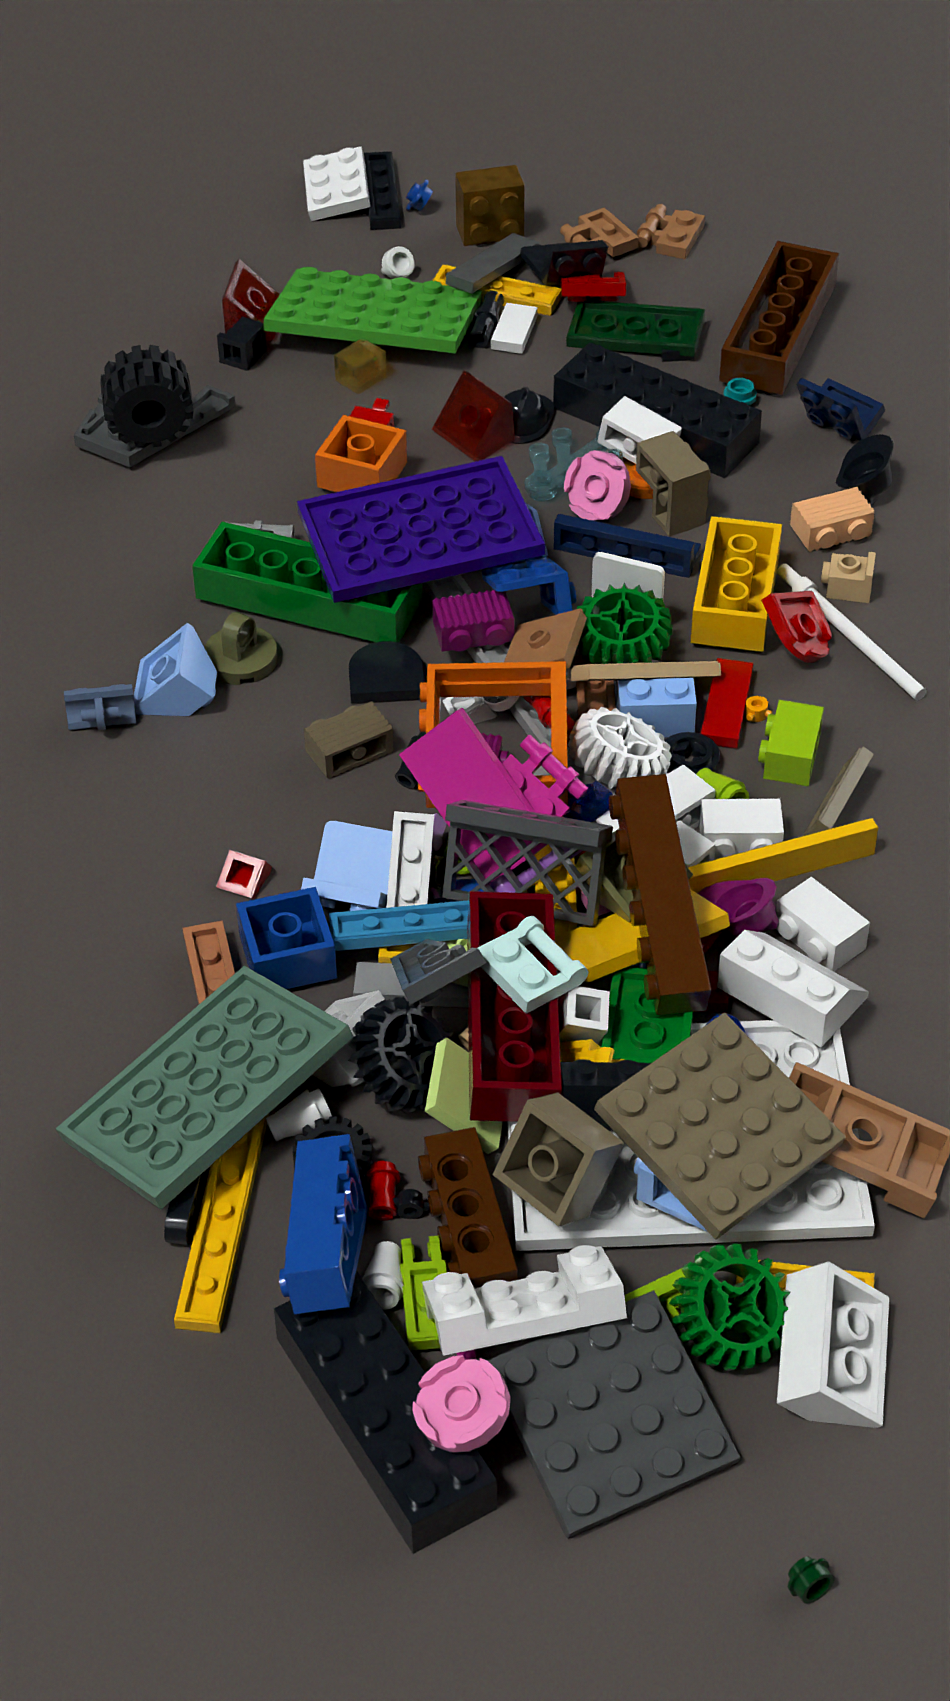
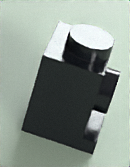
[217,317,267,371]

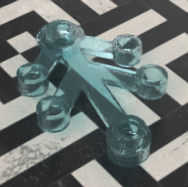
[524,426,623,501]

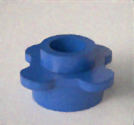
[406,179,433,211]

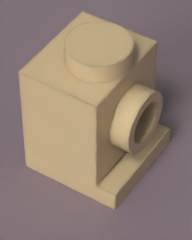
[821,552,876,603]

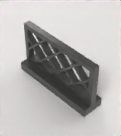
[442,800,613,926]

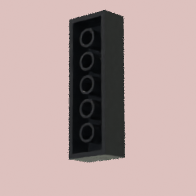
[553,342,762,478]
[274,1270,497,1554]

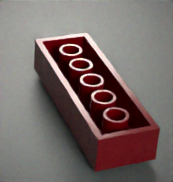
[467,891,562,1122]

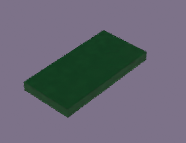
[566,300,705,357]

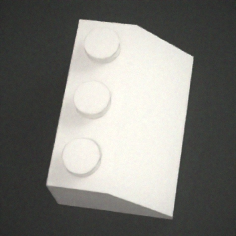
[717,930,869,1048]
[777,1261,889,1428]

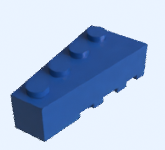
[279,1134,368,1314]

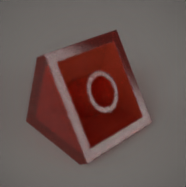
[222,259,280,341]
[432,370,515,461]

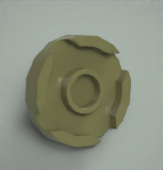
[205,612,277,685]

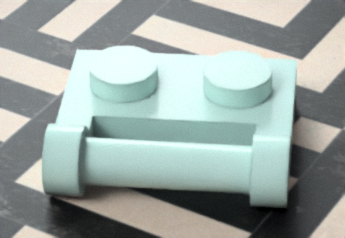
[478,916,589,1014]

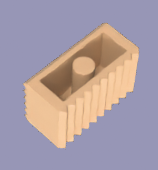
[790,487,874,552]

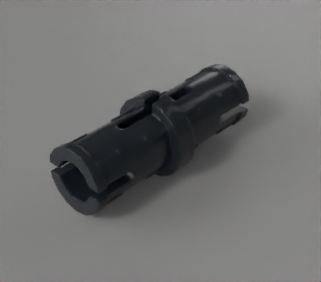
[468,291,504,348]

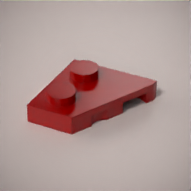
[561,272,626,302]

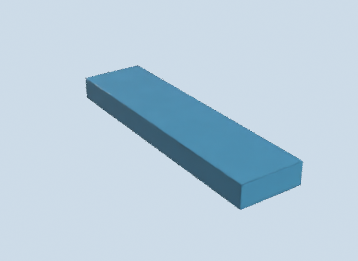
[329,900,469,951]

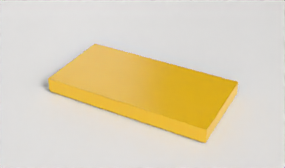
[555,889,730,983]

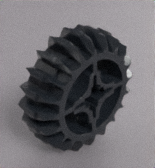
[348,996,454,1113]

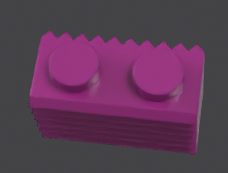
[433,589,514,652]

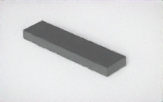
[446,233,539,294]

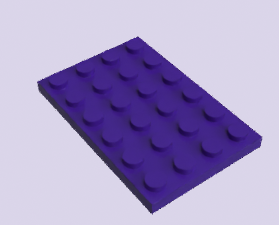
[297,456,545,603]

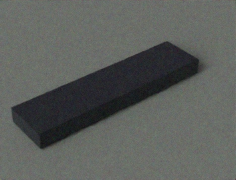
[363,151,401,230]

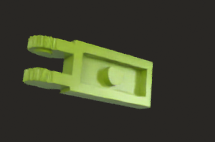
[400,1236,447,1351]

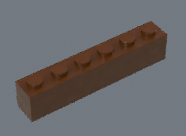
[609,774,711,1015]

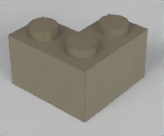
[636,430,711,537]

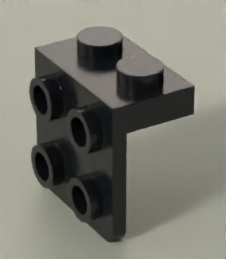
[520,240,609,286]

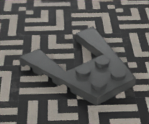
[74,385,236,467]

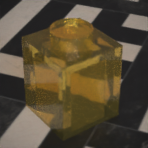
[334,339,386,394]

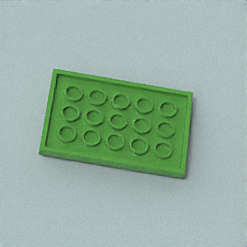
[264,267,482,353]

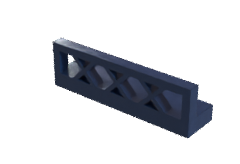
[554,514,701,578]

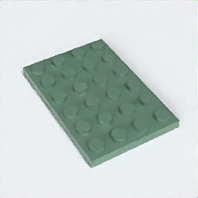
[56,966,354,1209]

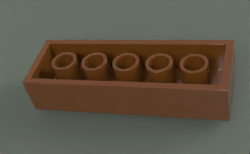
[719,241,839,395]

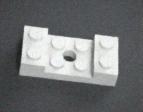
[422,1245,627,1356]

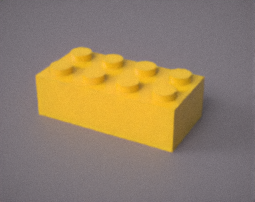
[690,516,782,652]

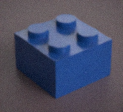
[236,887,337,989]

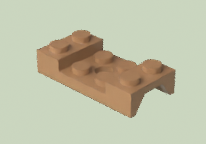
[788,1062,950,1219]

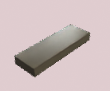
[803,747,874,836]

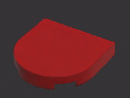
[761,591,832,663]

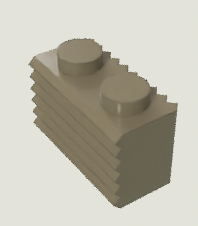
[304,701,394,779]

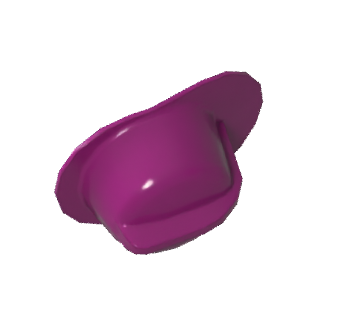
[697,878,779,937]

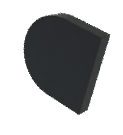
[349,641,424,703]

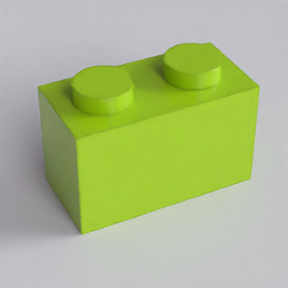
[758,700,824,786]

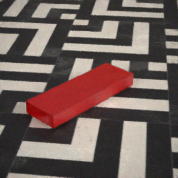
[701,658,754,749]

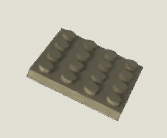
[594,1012,846,1240]

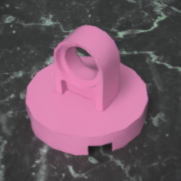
[564,450,631,521]
[412,1355,510,1452]

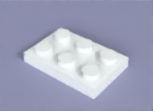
[303,146,370,221]

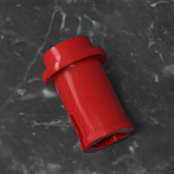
[366,1161,400,1221]

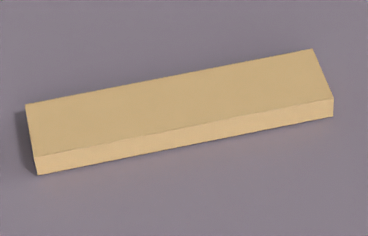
[571,661,721,681]

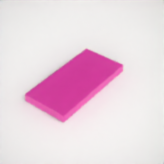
[399,708,548,884]

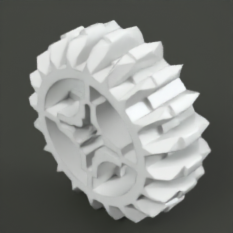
[568,707,672,789]

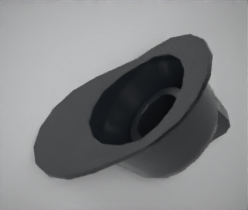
[495,386,555,444]
[836,434,894,505]

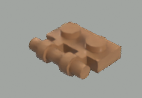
[637,204,705,259]
[560,207,639,257]

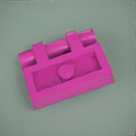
[502,734,589,817]

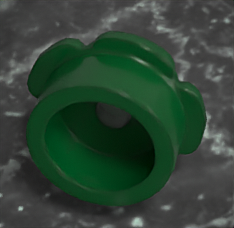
[787,1556,834,1604]

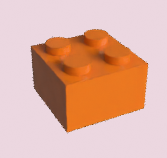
[315,415,407,492]

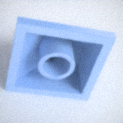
[133,623,217,716]

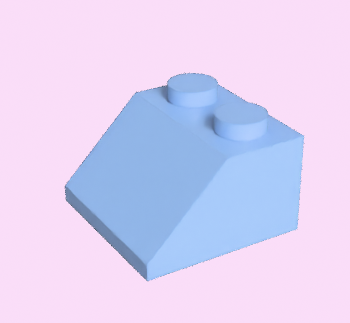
[614,678,697,737]

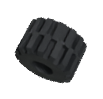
[100,345,194,448]

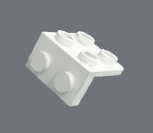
[592,552,665,631]

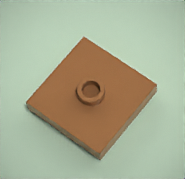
[504,608,587,669]

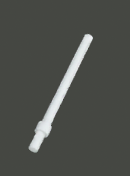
[777,563,927,701]

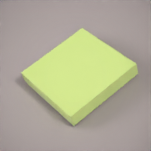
[425,1038,503,1154]

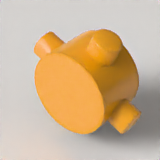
[745,696,773,722]

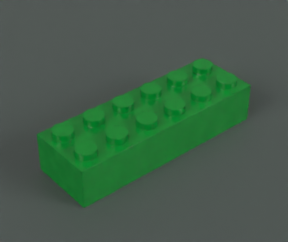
[192,521,423,643]

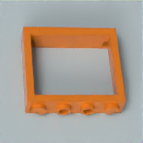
[418,661,568,808]

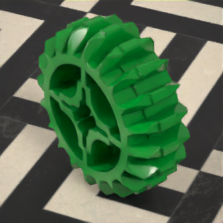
[577,583,673,664]
[669,1244,790,1371]

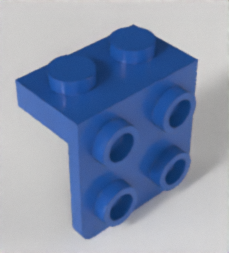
[482,555,576,615]

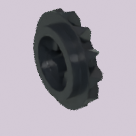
[664,732,720,774]

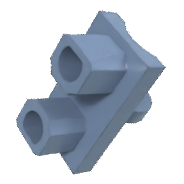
[64,684,136,731]

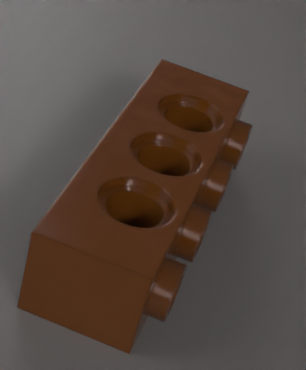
[418,1127,518,1288]

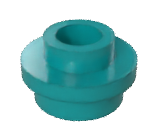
[723,378,757,405]

